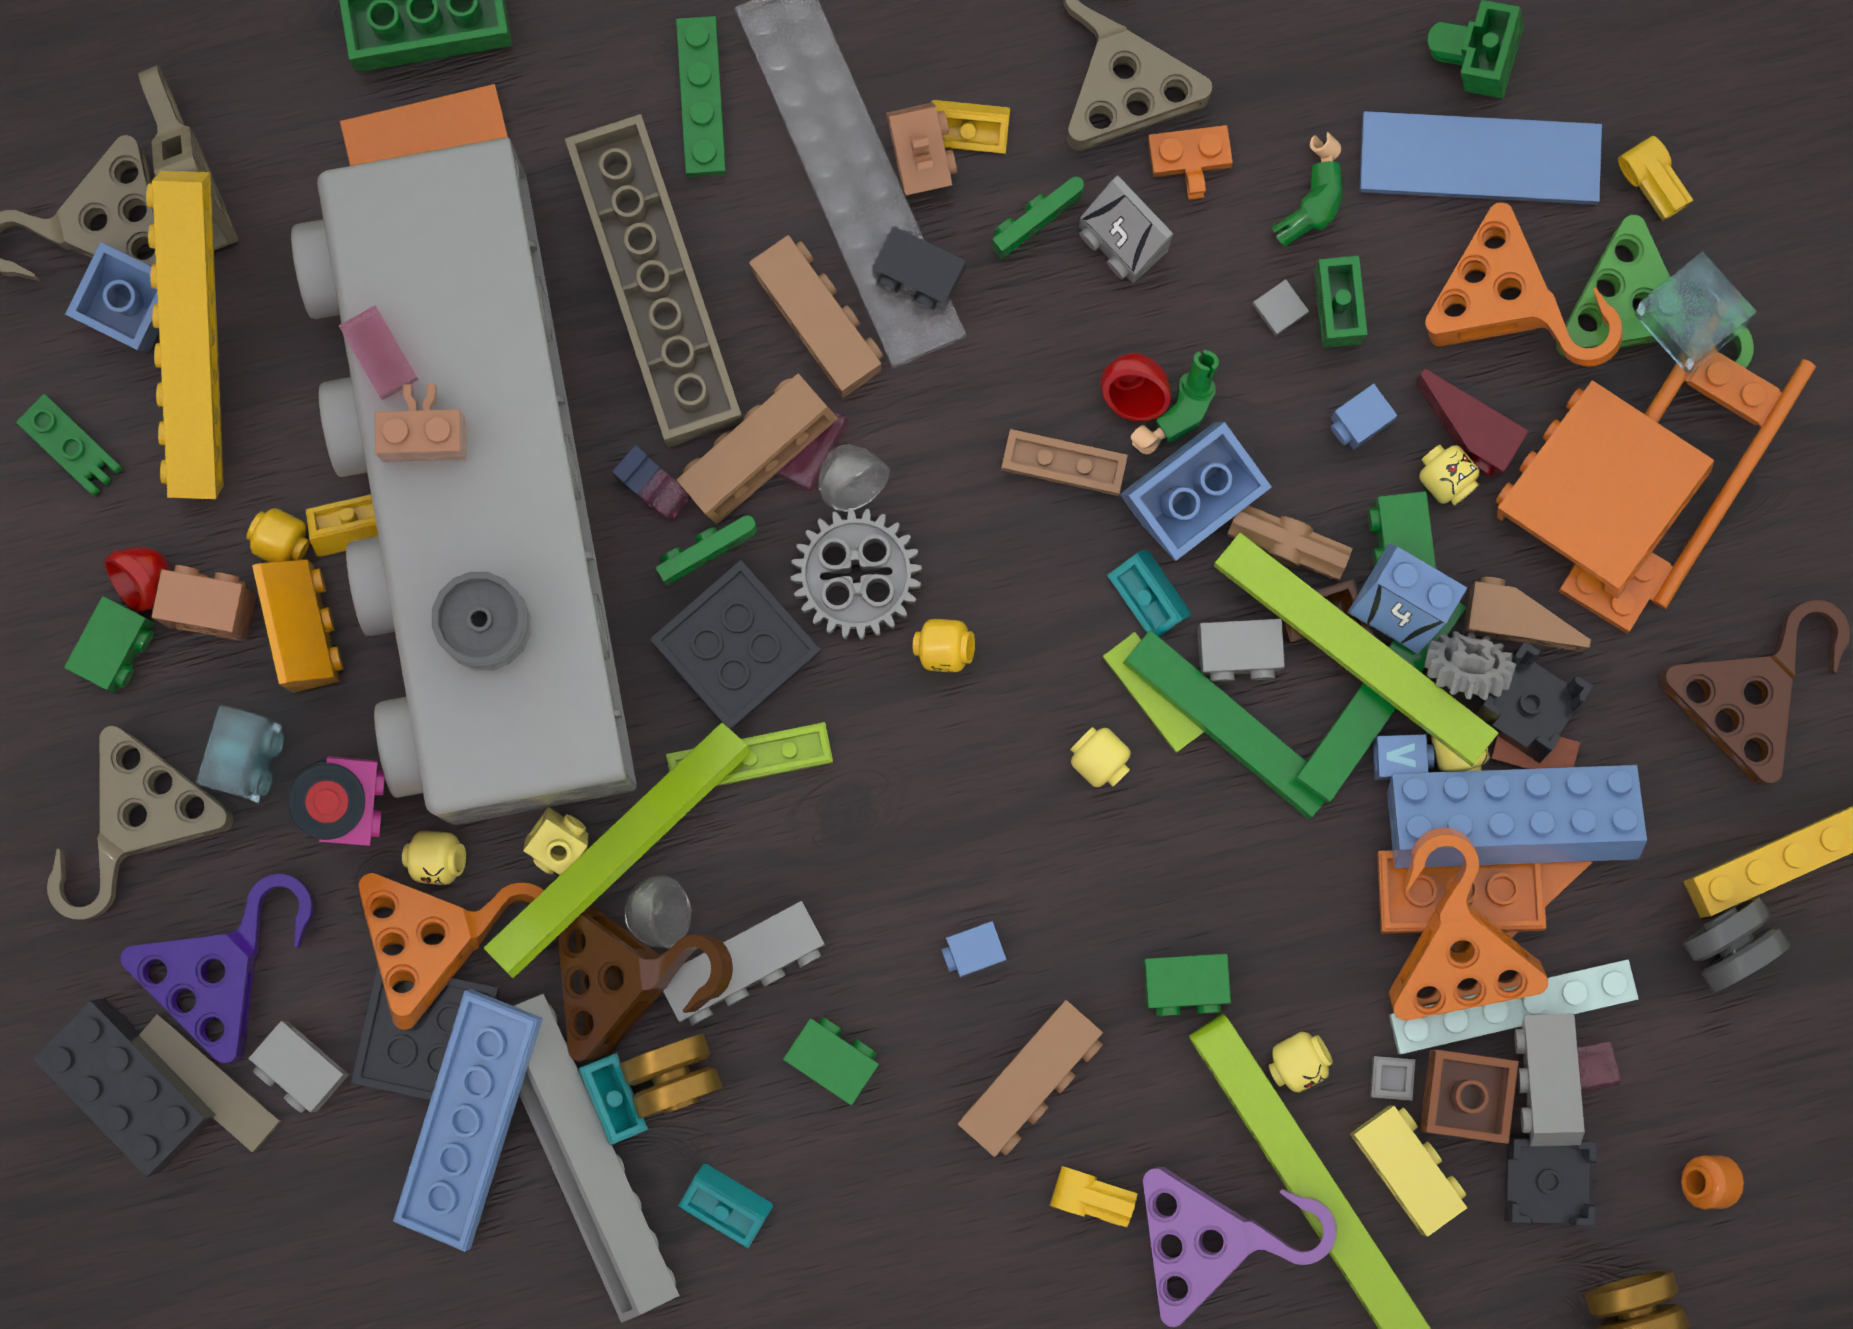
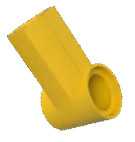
[1618,136,1693,221]
[1050,1166,1138,1227]

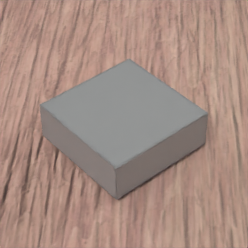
[1252,279,1309,337]
[1370,1056,1415,1101]

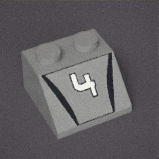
[1079,175,1173,283]

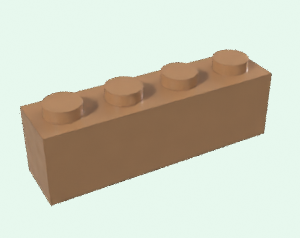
[749,235,883,398]
[677,373,838,524]
[957,1000,1103,1157]

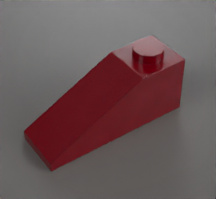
[1415,368,1529,478]

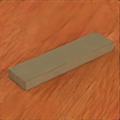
[139,1014,282,1152]

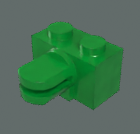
[1428,0,1524,99]

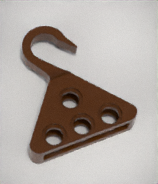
[1658,600,1850,786]
[558,905,733,1061]

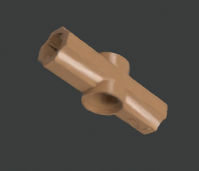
[1227,505,1353,582]

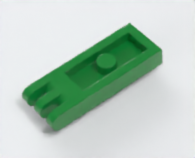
[992,177,1084,260]
[16,394,123,497]
[655,515,757,587]

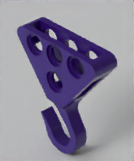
[120,874,315,1063]

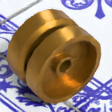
[619,1033,723,1119]
[1584,1269,1690,1329]

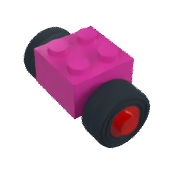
[288,756,385,846]

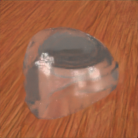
[818,444,890,512]
[625,874,692,949]

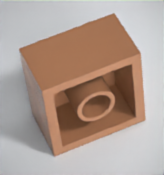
[152,565,257,642]

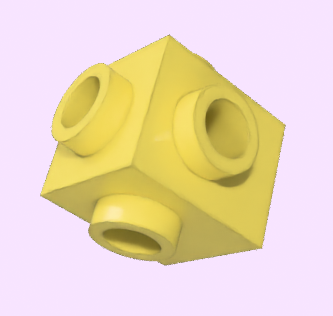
[523,807,589,875]

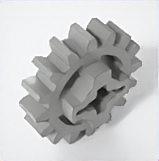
[1424,631,1516,700]

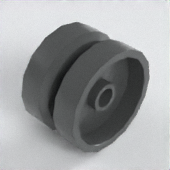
[432,572,531,670]
[1682,896,1791,992]

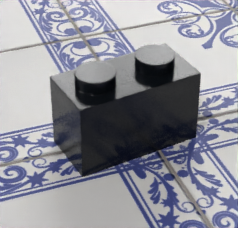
[872,225,966,312]

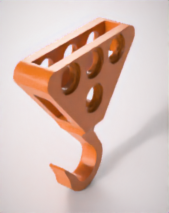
[1425,202,1623,366]
[1389,828,1548,1020]
[359,873,544,1030]

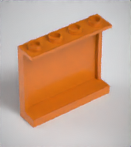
[1496,380,1714,599]

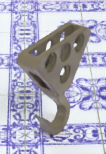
[1062,0,1212,151]
[138,65,239,251]
[0,135,156,281]
[47,726,234,920]

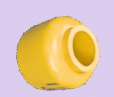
[246,508,310,562]
[913,619,975,672]

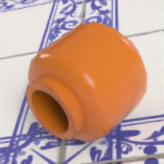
[1681,1155,1744,1210]

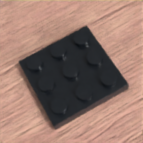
[650,560,821,730]
[351,965,500,1100]

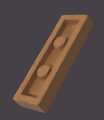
[1001,429,1128,496]

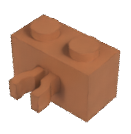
[886,102,957,195]
[375,383,466,462]

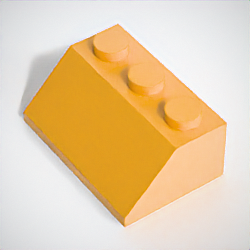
[252,559,344,693]

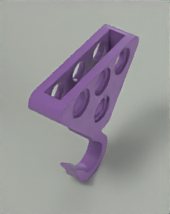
[1143,1167,1337,1327]

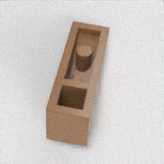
[1463,577,1591,652]

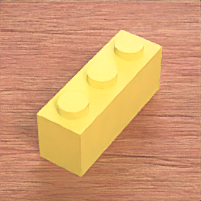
[1350,1105,1467,1237]

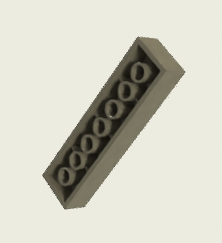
[565,114,743,448]

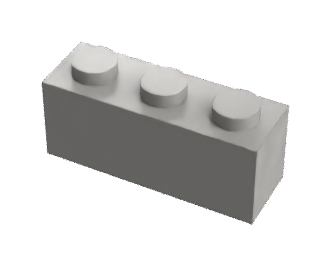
[1514,1014,1585,1146]

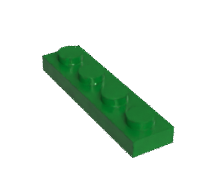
[676,16,726,177]

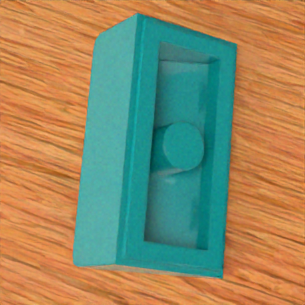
[1107,549,1192,637]
[579,1053,648,1145]
[678,1164,773,1248]

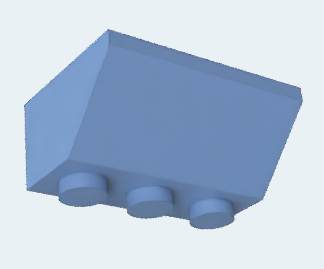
[1119,422,1272,561]

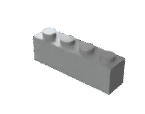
[663,901,826,1026]

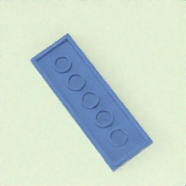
[1359,111,1602,205]
[393,989,543,1252]

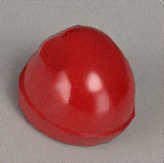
[1100,353,1171,421]
[104,547,171,613]

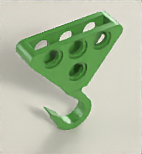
[1556,215,1754,368]

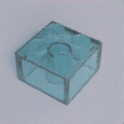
[1635,251,1757,375]
[196,705,284,803]

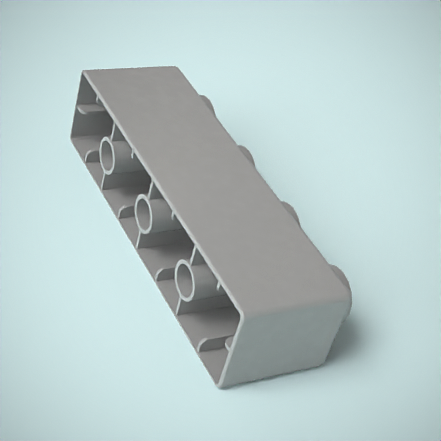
[291,137,637,825]

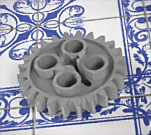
[791,508,922,640]

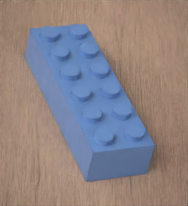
[1387,765,1647,868]

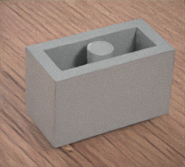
[1197,619,1285,682]
[248,1021,349,1113]

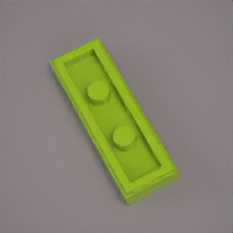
[1102,632,1204,753]

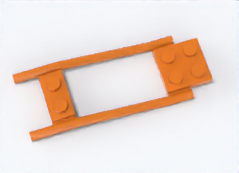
[1558,305,1816,634]

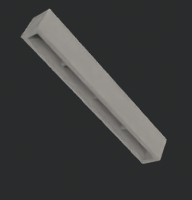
[514,994,680,1323]

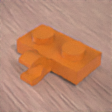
[1148,125,1233,200]

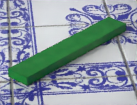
[1295,602,1467,803]
[1123,630,1325,820]

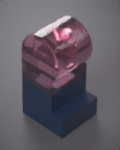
[612,444,691,522]

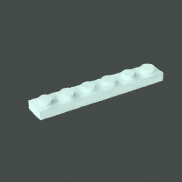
[1389,959,1638,1054]

